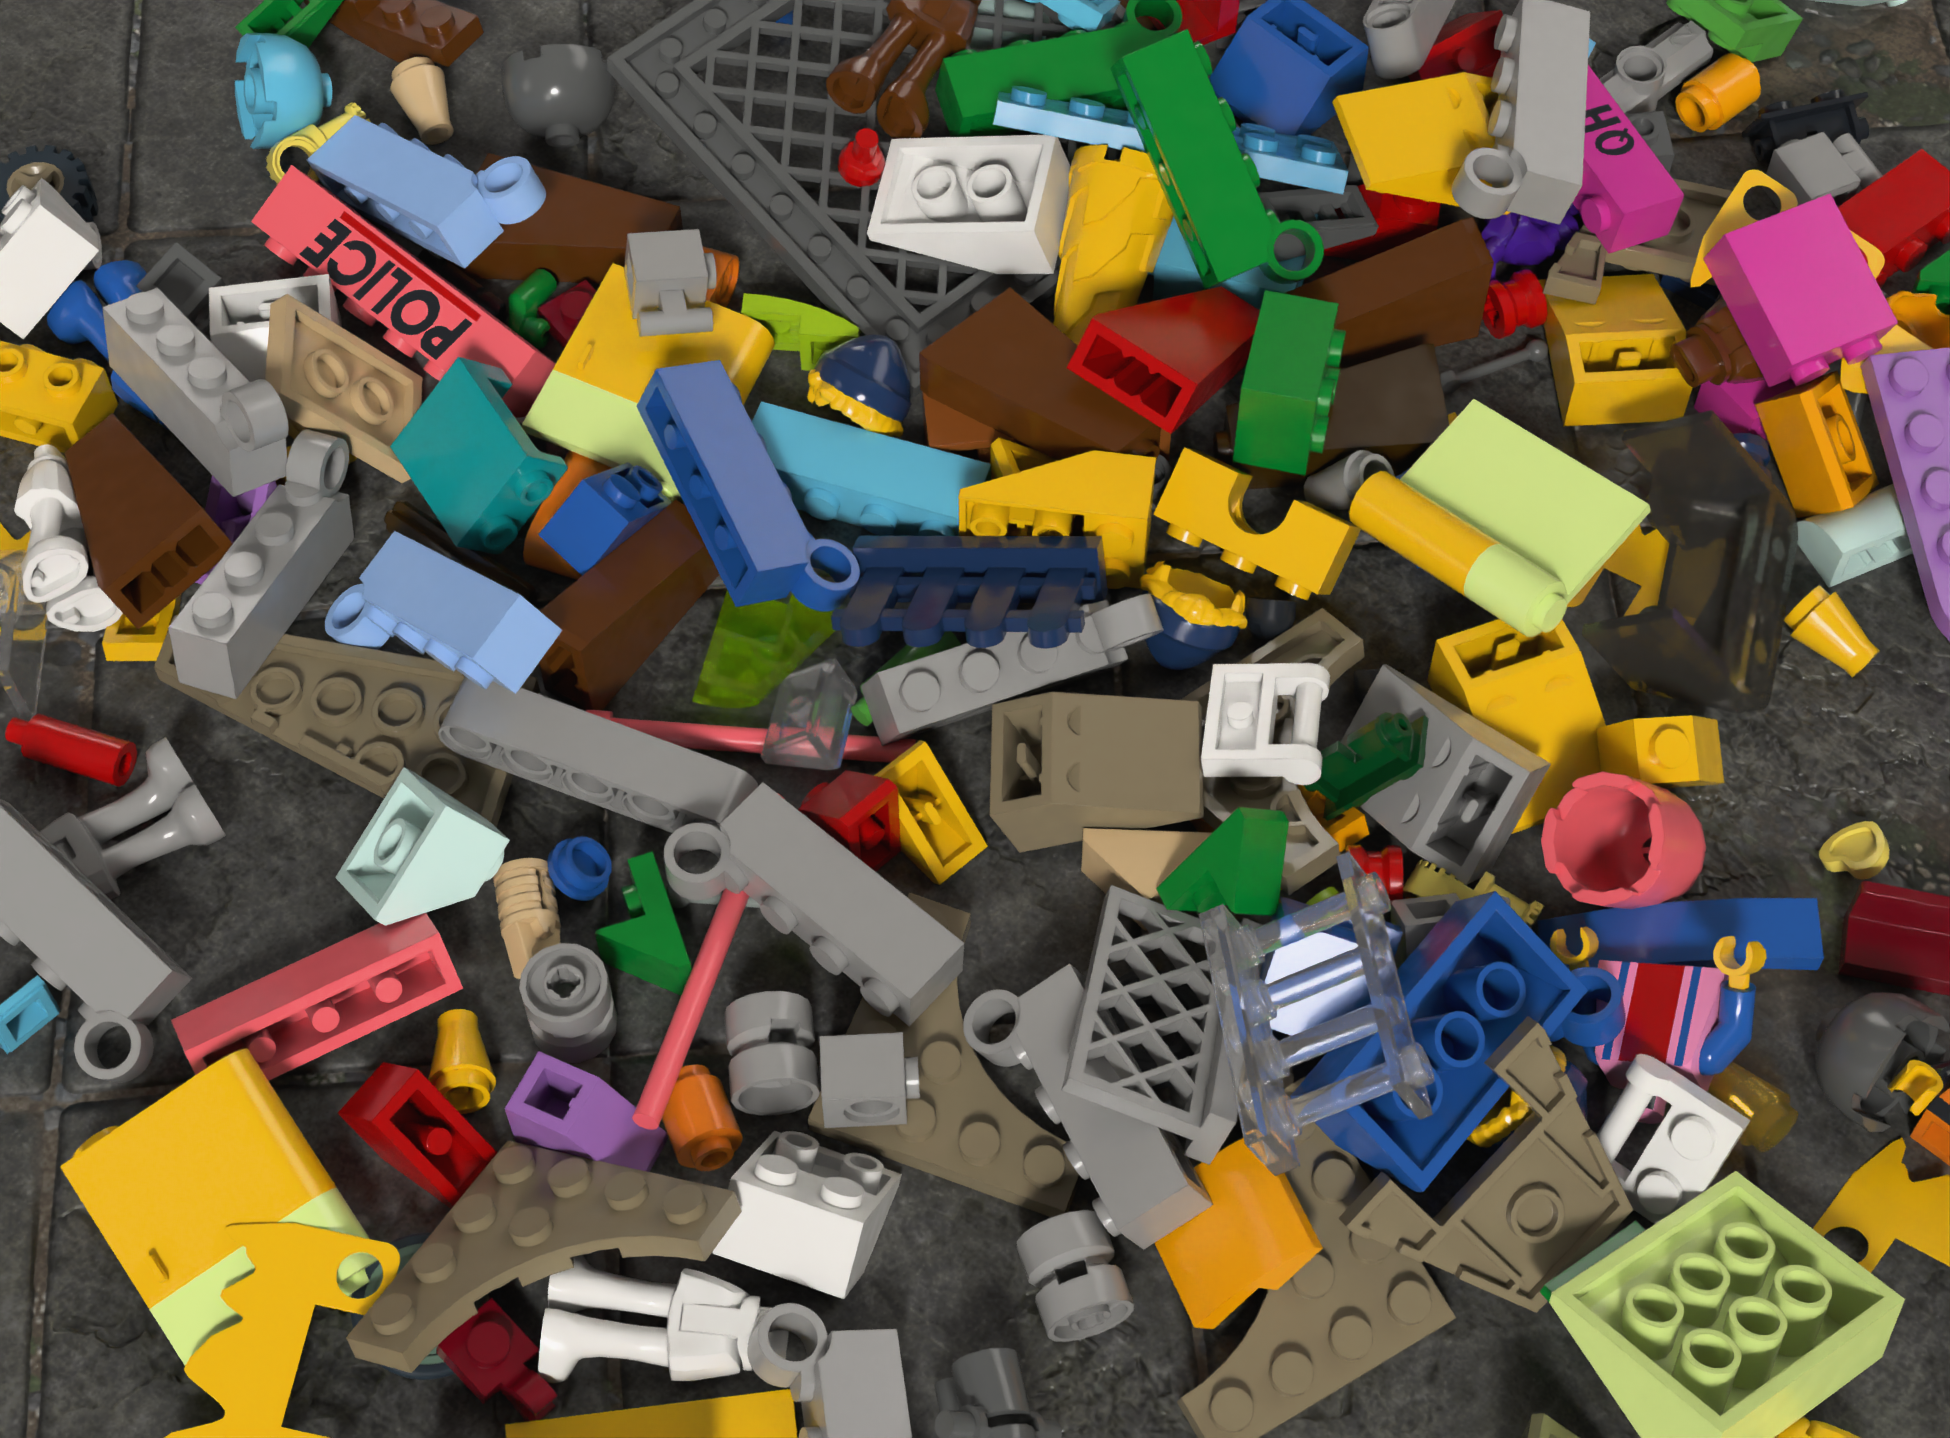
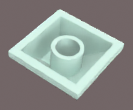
[335,767,510,926]

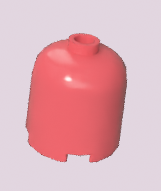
[1541,772,1706,909]

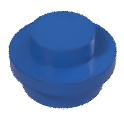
[547,836,612,901]

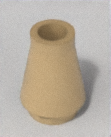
[390,57,454,145]

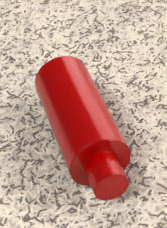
[5,714,137,787]

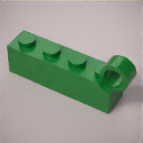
[935,0,1182,137]
[1110,29,1324,290]

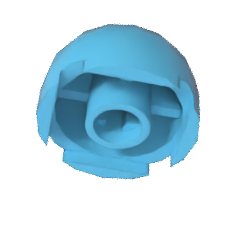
[235,33,332,149]

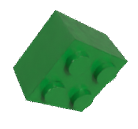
[1233,290,1346,475]

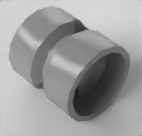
[519,943,617,1063]
[724,991,820,1115]
[1017,1210,1134,1342]

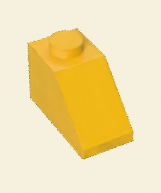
[1596,715,1724,788]

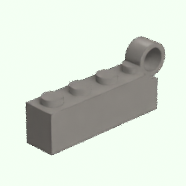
[1452,0,1590,225]
[102,288,289,497]
[168,429,354,699]
[861,594,1164,746]
[664,782,964,1027]
[0,799,192,1083]
[963,963,1213,1250]
[747,1303,912,1438]

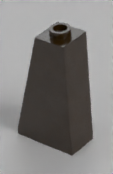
[1213,344,1449,490]

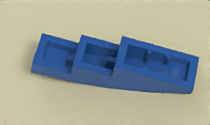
[1536,898,1824,970]

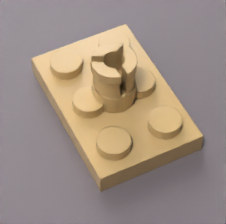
[265,294,423,483]

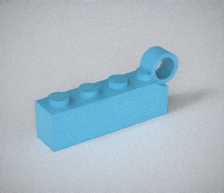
[752,401,991,536]

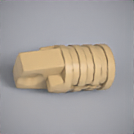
[493,858,561,979]

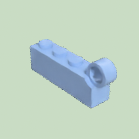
[307,115,546,268]
[325,531,563,694]

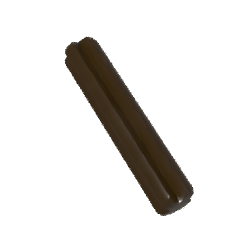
[384,500,537,606]

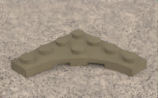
[1180,608,1365,895]
[808,893,1082,1217]
[1177,1077,1456,1438]
[346,1141,742,1373]

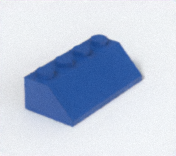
[1290,891,1588,1192]

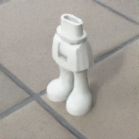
[14,444,123,632]
[538,1255,789,1383]

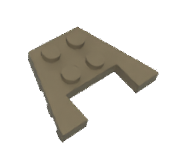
[1543,178,1732,305]
[1339,1016,1633,1313]

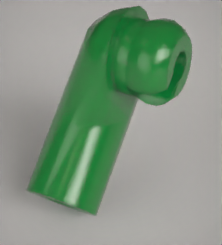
[508,269,557,350]

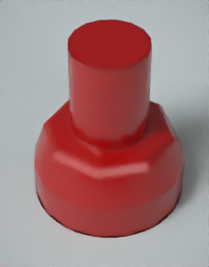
[838,128,885,187]

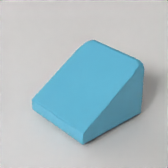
[0,975,61,1054]

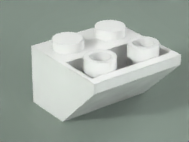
[0,178,99,339]
[209,274,342,382]
[712,1131,902,1299]

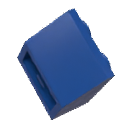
[1209,0,1369,136]

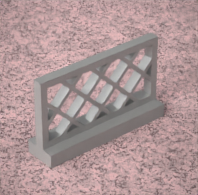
[1061,885,1268,1165]

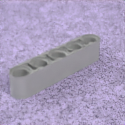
[1363,0,1456,79]
[438,677,758,833]

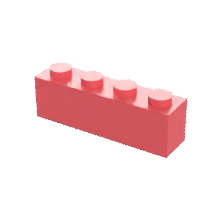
[171,913,463,1081]

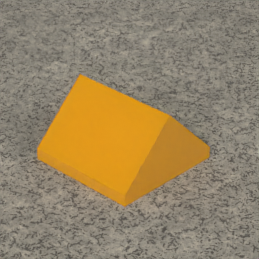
[1755,370,1879,518]

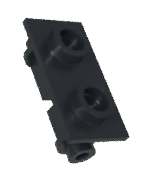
[1742,89,1869,164]

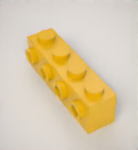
[0,341,118,453]

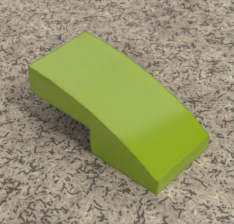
[741,293,859,371]

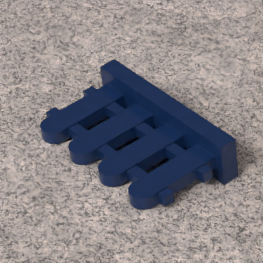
[831,536,1108,649]

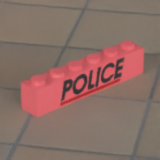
[251,165,556,418]

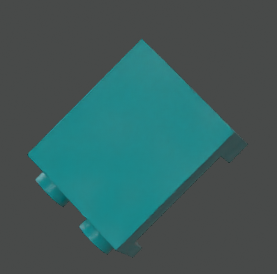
[390,357,568,554]

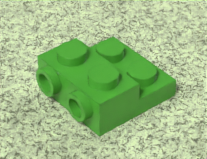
[1666,0,1803,62]

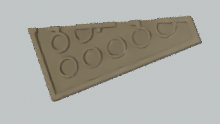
[154,615,540,828]

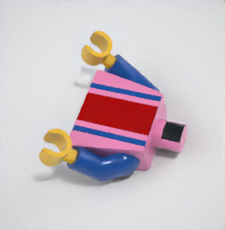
[1550,926,1767,1124]

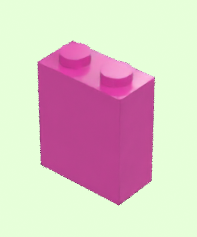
[1703,193,1898,387]

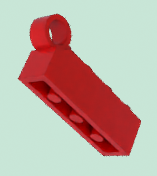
[1828,149,1950,365]

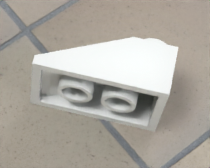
[867,135,1071,274]

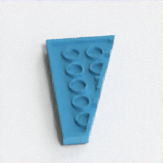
[993,86,1349,194]

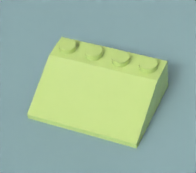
[1549,1171,1905,1438]

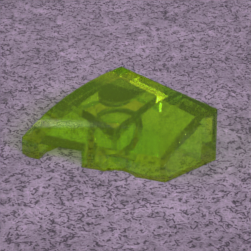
[692,590,841,708]

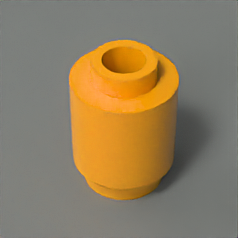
[1675,53,1761,132]

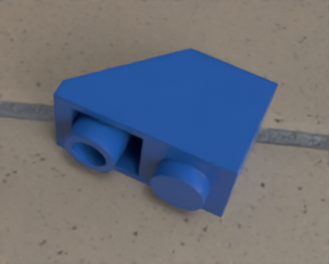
[538,462,672,576]

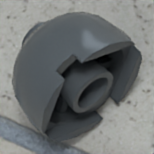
[501,44,616,147]
[1815,992,1949,1133]

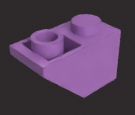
[505,1051,668,1172]

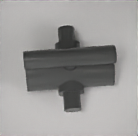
[934,1348,1062,1438]

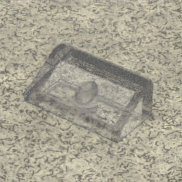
[761,658,857,770]

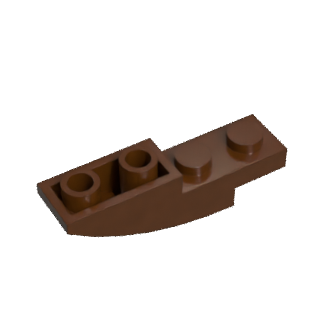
[303,0,484,67]

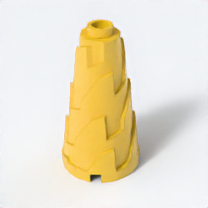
[1053,145,1174,345]

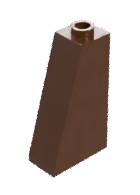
[445,153,683,284]
[1284,217,1494,369]
[919,287,1161,460]
[65,413,233,630]
[539,500,720,711]

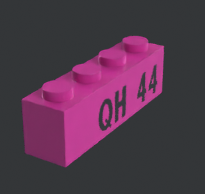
[1572,65,1684,254]

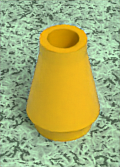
[1783,585,1880,678]
[428,1009,496,1114]

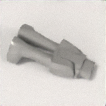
[40,737,226,900]

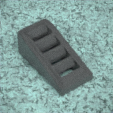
[1258,185,1379,262]

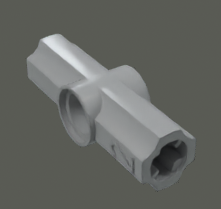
[1599,21,1713,113]

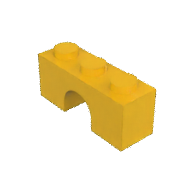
[1153,447,1361,600]

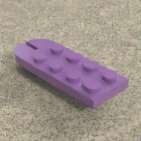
[1860,348,1950,643]

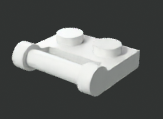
[1201,663,1330,785]
[1596,1054,1751,1224]

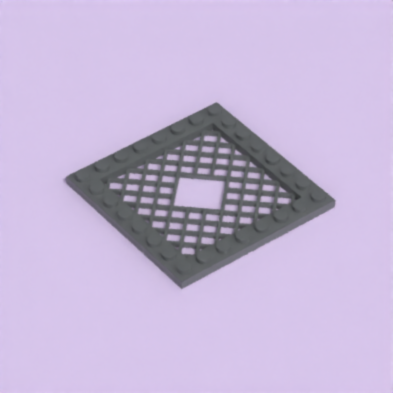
[606,0,1241,399]

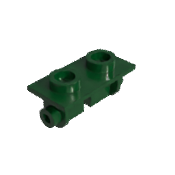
[1303,712,1429,821]

